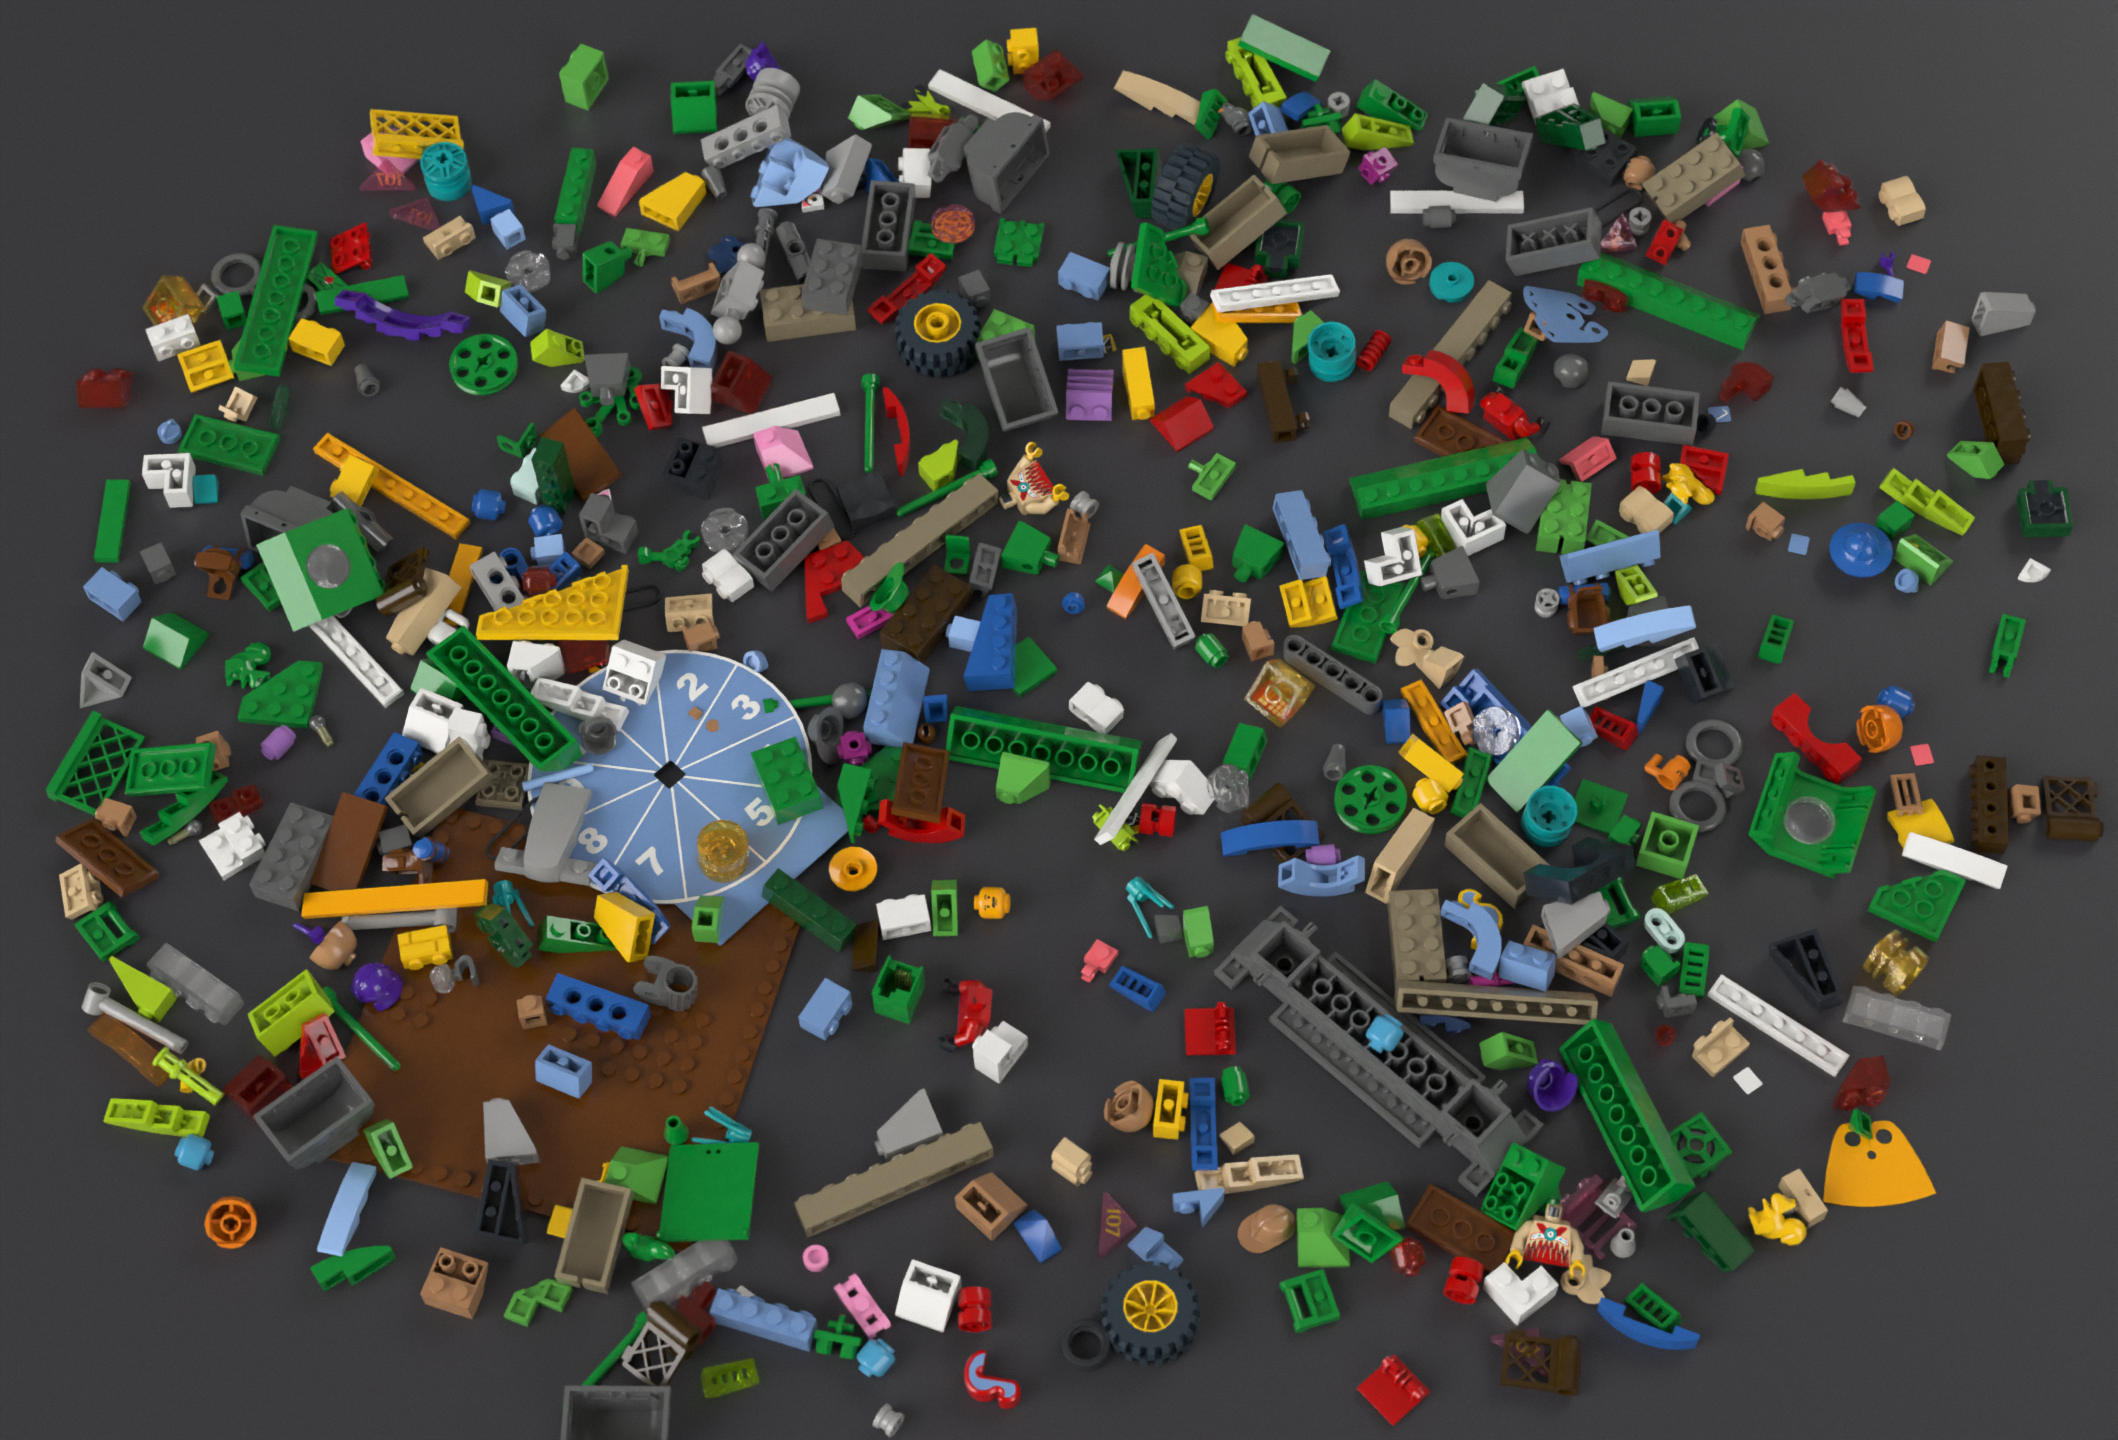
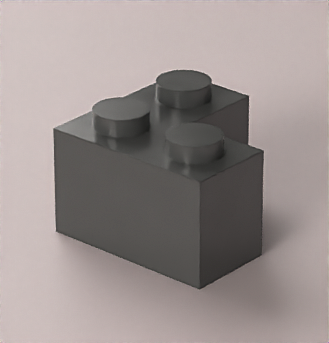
[579,493,638,554]

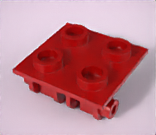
[330,222,373,275]
[1214,263,1268,290]
[1184,1002,1236,1056]
[1356,1355,1431,1426]

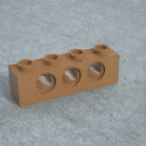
[1740,225,1794,314]
[1523,924,1624,997]

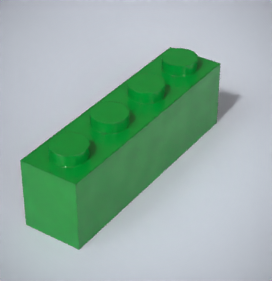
[554,147,597,236]

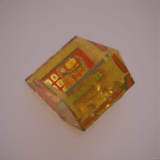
[142,275,205,326]
[1244,658,1315,727]

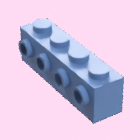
[1273,490,1331,580]
[710,1288,818,1352]

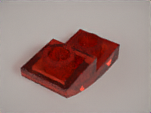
[1581,279,1628,313]
[209,784,263,827]

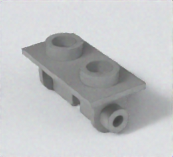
[1595,1175,1633,1219]

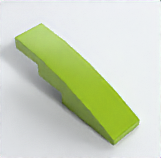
[1879,468,1975,536]
[1755,469,1856,499]
[103,1098,210,1138]

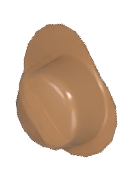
[1238,1204,1296,1253]

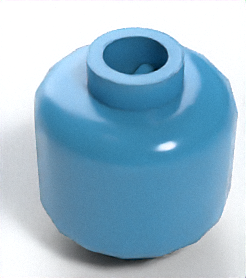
[1366,1014,1404,1053]
[174,1134,215,1171]
[857,1338,895,1378]

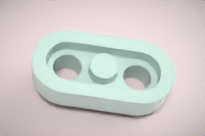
[1644,908,1685,953]

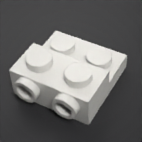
[1521,69,1579,124]
[199,812,266,880]

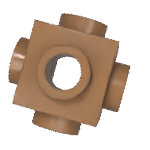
[196,731,231,771]

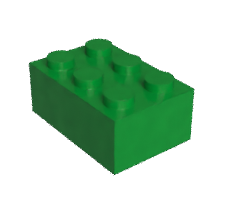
[751,736,823,825]

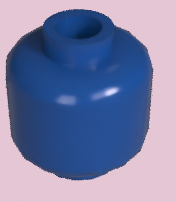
[471,489,506,521]
[529,505,563,537]
[1877,685,1915,719]

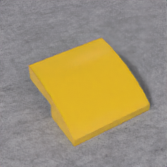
[177,340,235,393]
[1280,576,1338,628]
[1887,798,1954,849]

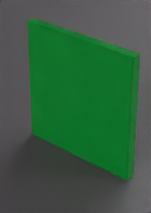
[1574,779,1628,835]

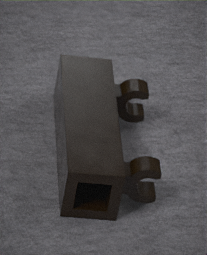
[1257,360,1310,444]

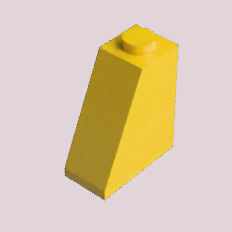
[639,172,706,232]
[1190,302,1248,367]
[1122,347,1155,420]
[1398,734,1464,793]
[594,891,655,963]

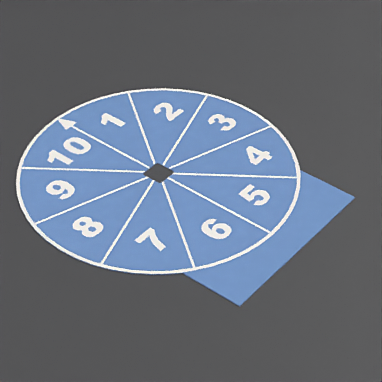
[528,650,848,946]

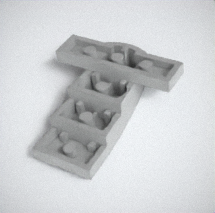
[495,782,596,886]

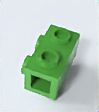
[972,39,1010,92]

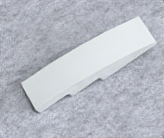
[531,677,629,731]
[1902,832,2007,889]

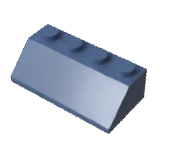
[1559,530,1661,585]
[863,649,930,748]

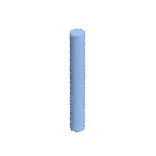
[522,763,594,792]

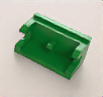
[1222,723,1267,781]

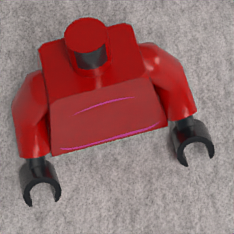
[1480,384,1551,441]
[938,978,992,1053]

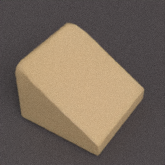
[1626,359,1656,386]
[1219,1122,1255,1156]

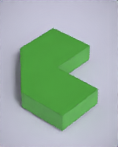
[504,1278,573,1327]

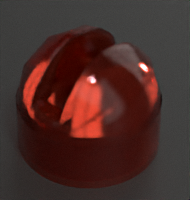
[1655,1025,1675,1047]

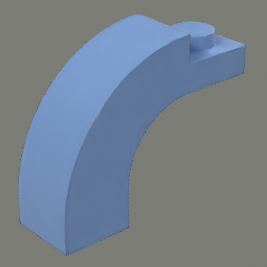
[659,308,718,373]
[1278,855,1365,897]
[1441,900,1501,981]

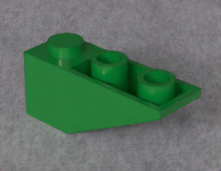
[1356,79,1428,131]
[838,763,876,844]
[537,916,617,953]

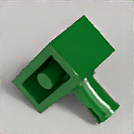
[755,463,806,520]

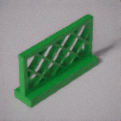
[46,711,146,816]

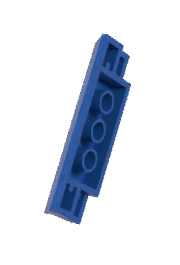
[1440,668,1572,787]

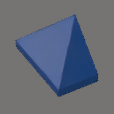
[866,158,899,192]
[1012,1209,1062,1264]

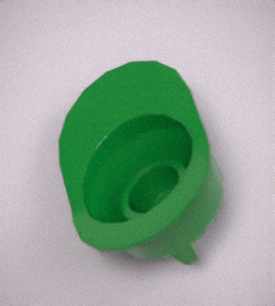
[870,562,909,614]

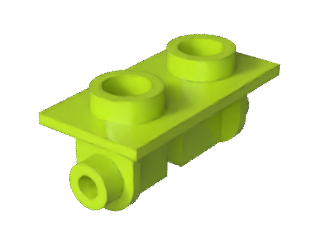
[1092,804,1139,851]

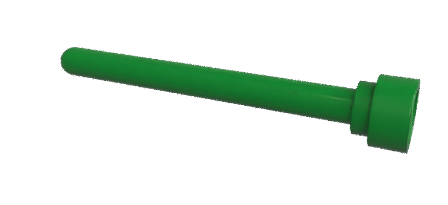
[1107,216,1210,258]
[861,374,880,474]
[896,459,998,517]
[1379,547,1436,634]
[763,689,872,714]
[322,986,400,1071]
[562,1312,651,1409]

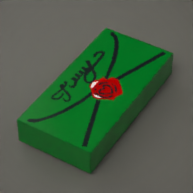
[306,262,348,291]

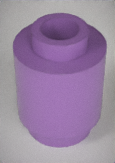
[261,725,296,760]
[1305,844,1341,866]

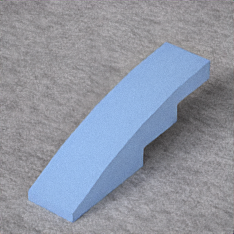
[1594,605,1696,652]
[317,1162,377,1256]

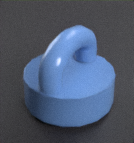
[158,419,182,444]
[1895,569,1919,593]
[743,650,768,673]

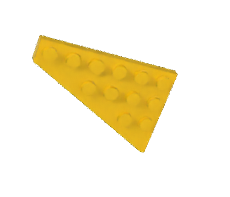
[476,565,629,640]

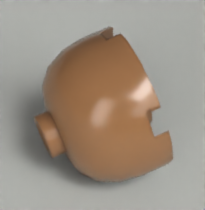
[1386,239,1432,285]
[309,921,357,970]
[1104,1081,1155,1133]

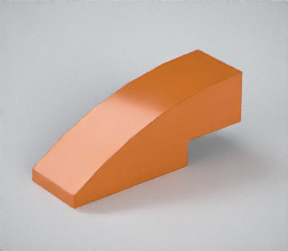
[1107,544,1165,619]

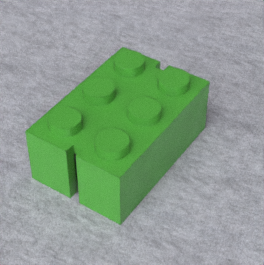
[1536,479,1592,554]

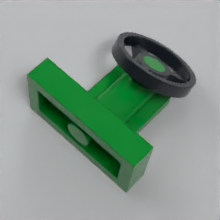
[1696,108,1750,158]

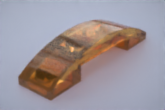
[87,1012,172,1088]

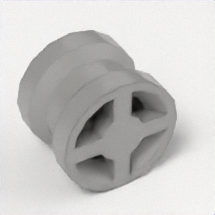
[1328,92,1350,119]
[1627,207,1652,236]
[1070,491,1099,519]
[1534,588,1559,618]
[1445,955,1472,984]
[873,1404,905,1437]

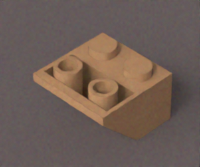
[955,1172,1028,1241]
[420,1247,488,1319]

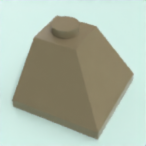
[1174,251,1208,297]

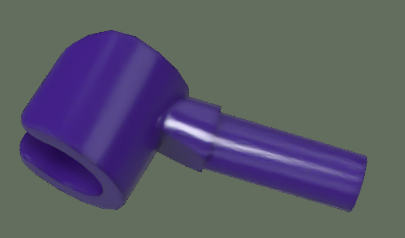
[1880,251,1895,277]
[294,922,326,944]

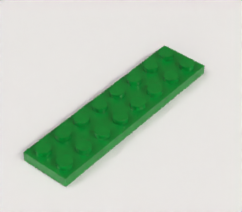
[234,225,318,377]

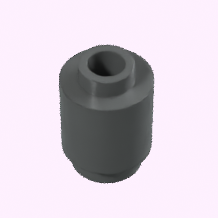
[1423,205,1455,228]

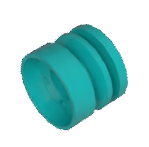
[420,142,472,201]
[1308,322,1356,382]
[1521,786,1577,847]

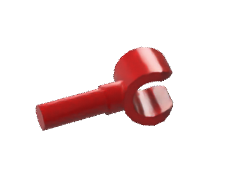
[863,815,881,833]

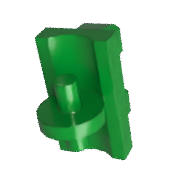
[1300,103,1342,136]
[813,1315,864,1359]

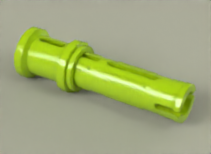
[152,1046,224,1106]

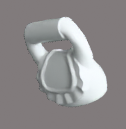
[427,609,469,645]

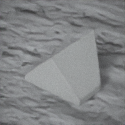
[80,652,132,708]

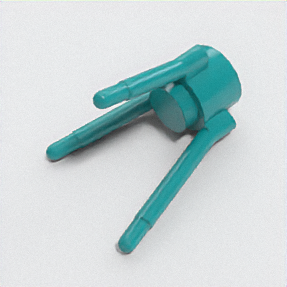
[1126,877,1174,938]
[492,880,534,927]
[692,1106,752,1144]

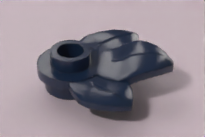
[706,235,745,274]

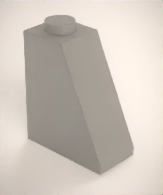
[822,134,872,205]
[1971,292,2036,337]
[1541,892,1610,959]
[875,1089,943,1162]
[483,1098,540,1165]

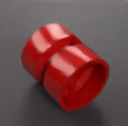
[1630,452,1661,495]
[1139,803,1177,837]
[1443,1257,1485,1304]
[958,1287,992,1332]

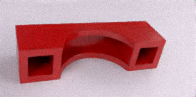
[1770,693,1862,785]

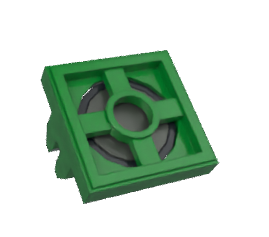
[1668,1112,1732,1179]

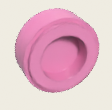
[803,1245,829,1272]

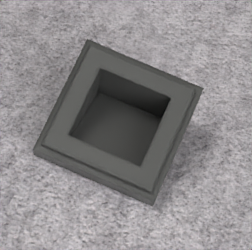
[191,283,221,314]
[1154,915,1184,944]

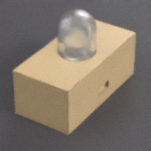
[1778,1168,1828,1228]

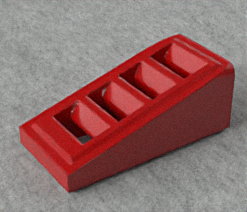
[1589,706,1638,751]

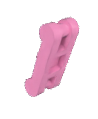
[833,1273,891,1340]

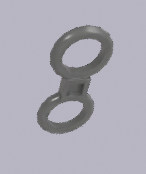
[211,253,318,325]
[1669,719,1743,832]

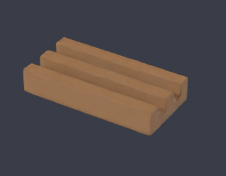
[1890,773,1923,816]

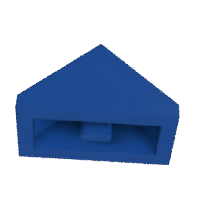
[472,185,515,225]
[1382,699,1410,744]

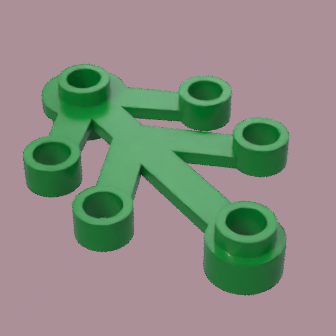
[579,367,642,437]

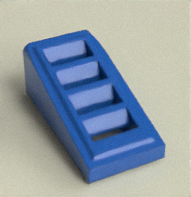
[531,552,582,595]
[1636,680,1664,735]
[923,694,949,724]
[1109,965,1166,1012]

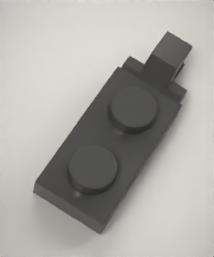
[714,44,752,96]

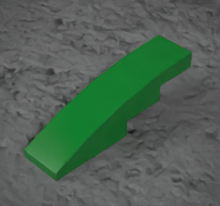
[140,771,228,846]

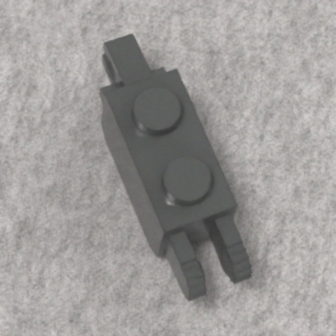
[927,115,979,183]
[1785,273,1852,313]

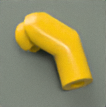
[180,1058,206,1093]

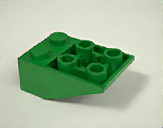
[1479,1142,1566,1231]

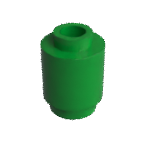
[1195,633,1229,668]
[1221,1066,1250,1106]

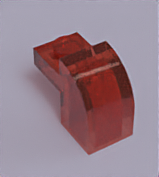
[1719,362,1774,403]
[676,1280,717,1346]

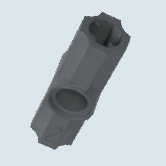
[776,221,810,284]
[330,491,393,553]

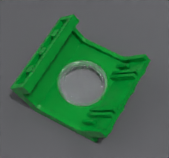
[257,508,385,632]
[1748,752,1876,879]

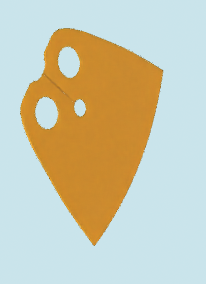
[1823,1121,1936,1207]

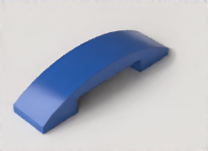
[1323,524,1363,609]
[1221,820,1320,857]
[588,858,671,944]
[1190,1078,1218,1171]
[1597,1297,1700,1350]

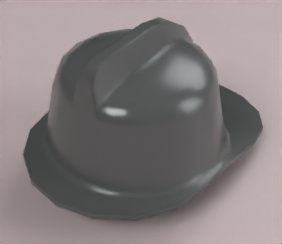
[808,707,843,764]

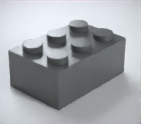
[802,238,863,316]

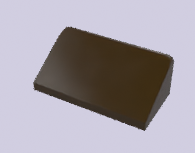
[852,921,880,972]

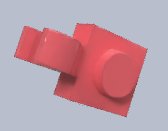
[1822,208,1852,246]
[1081,939,1118,983]

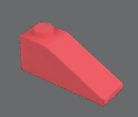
[597,147,654,217]

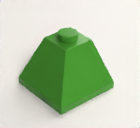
[848,94,913,130]
[996,752,1050,804]
[604,1146,669,1205]
[1296,1208,1350,1268]

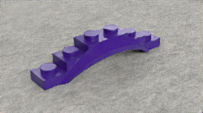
[335,290,470,341]

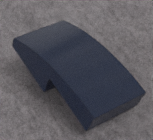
[1416,1013,1471,1033]

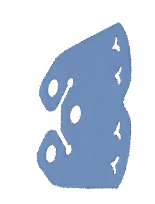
[1523,286,1608,343]

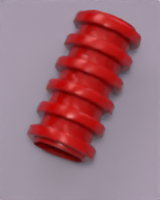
[1356,330,1392,371]

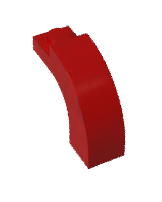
[1402,350,1475,414]
[878,799,965,843]

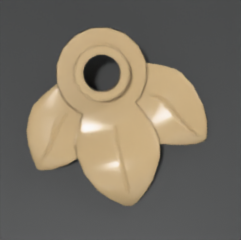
[1390,629,1434,669]
[1560,1255,1611,1304]

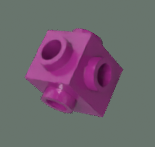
[1358,147,1398,185]
[837,731,872,766]

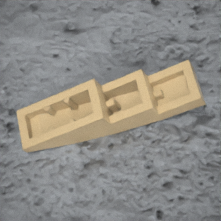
[1114,70,1200,125]
[1195,1155,1304,1194]

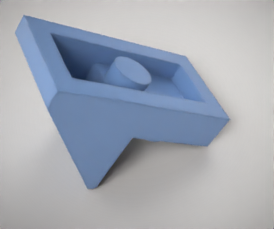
[1173,1188,1224,1227]
[1128,1227,1183,1271]

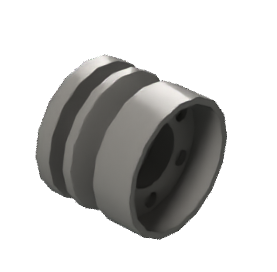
[745,68,800,119]
[1110,242,1143,294]

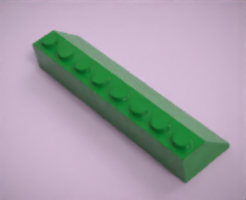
[1577,252,1761,351]
[1349,438,1537,521]
[426,625,583,772]
[946,706,1142,793]
[1559,1019,1695,1213]

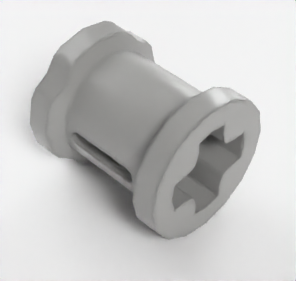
[662,344,690,367]

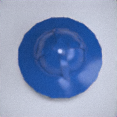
[1829,523,1893,578]

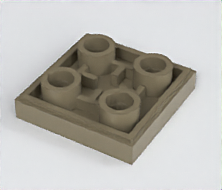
[475,759,529,810]

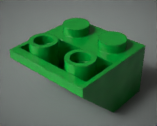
[671,81,717,134]
[1628,96,1681,137]

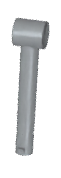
[342,908,457,933]
[82,983,188,1054]

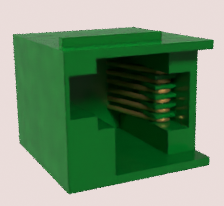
[871,955,925,1024]

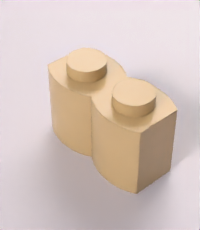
[1879,176,1926,226]
[1619,486,1674,534]
[1051,1137,1092,1187]

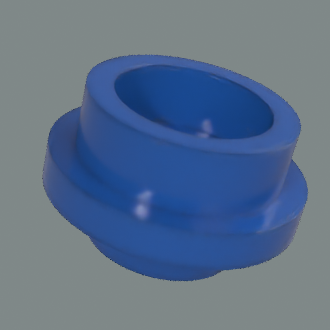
[1061,592,1085,614]

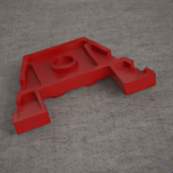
[805,541,864,624]

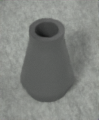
[701,166,728,200]
[355,364,380,397]
[1323,744,1346,781]

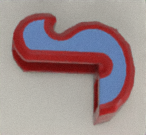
[965,1350,1021,1409]

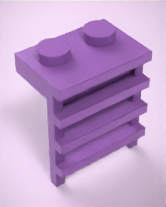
[1066,369,1113,421]

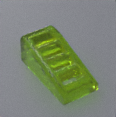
[1415,514,1457,557]
[1651,874,1709,914]
[701,1358,760,1399]

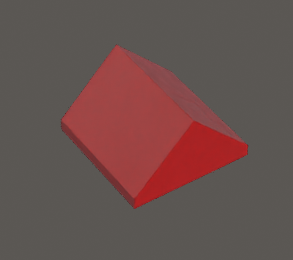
[1150,396,1214,452]

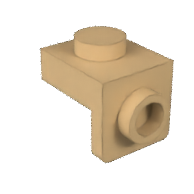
[218,387,258,422]

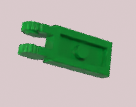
[1989,613,2026,678]

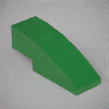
[1492,327,1539,389]
[310,1246,396,1292]

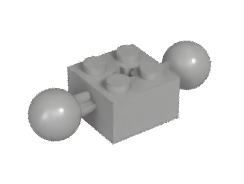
[711,243,765,344]

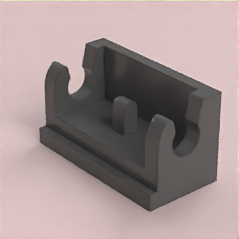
[968,542,1002,597]

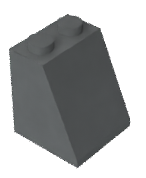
[1486,449,1561,534]

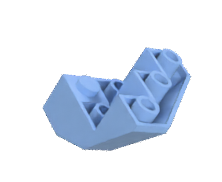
[750,138,829,207]

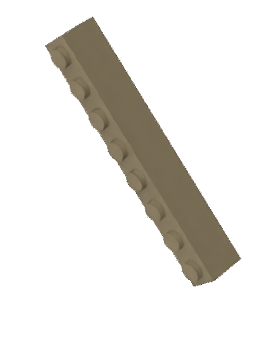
[1389,280,1512,429]
[841,473,998,608]
[1394,980,1598,1025]
[794,1122,994,1238]

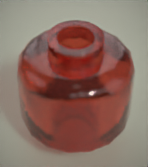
[522,565,557,597]
[1390,1237,1427,1277]

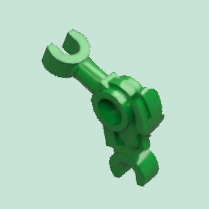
[638,529,700,572]

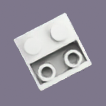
[603,640,666,705]
[507,641,566,691]
[402,688,464,754]
[895,1259,962,1332]

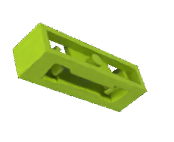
[1225,37,1286,112]
[1130,295,1210,374]

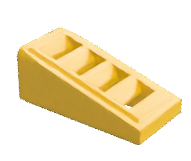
[1179,525,1214,571]

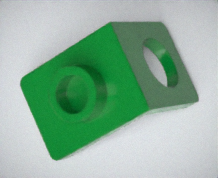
[497,422,538,459]
[944,535,970,576]

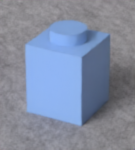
[490,209,526,250]
[531,534,565,569]
[946,616,980,652]
[1560,706,1598,747]

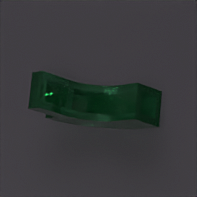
[939,398,989,472]

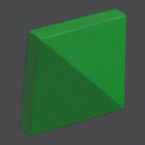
[1095,564,1124,593]
[1848,1109,1873,1140]

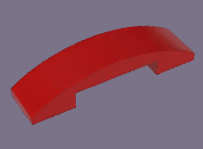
[867,253,947,325]
[1841,299,1874,372]
[883,387,911,476]

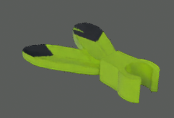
[901,85,951,121]

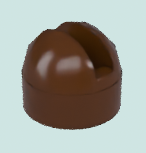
[1894,420,1915,440]
[917,723,936,744]

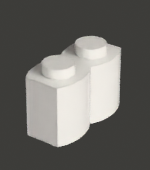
[702,549,754,602]
[1069,682,1124,734]

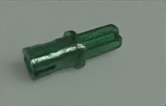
[268,385,290,429]
[1578,642,1625,662]

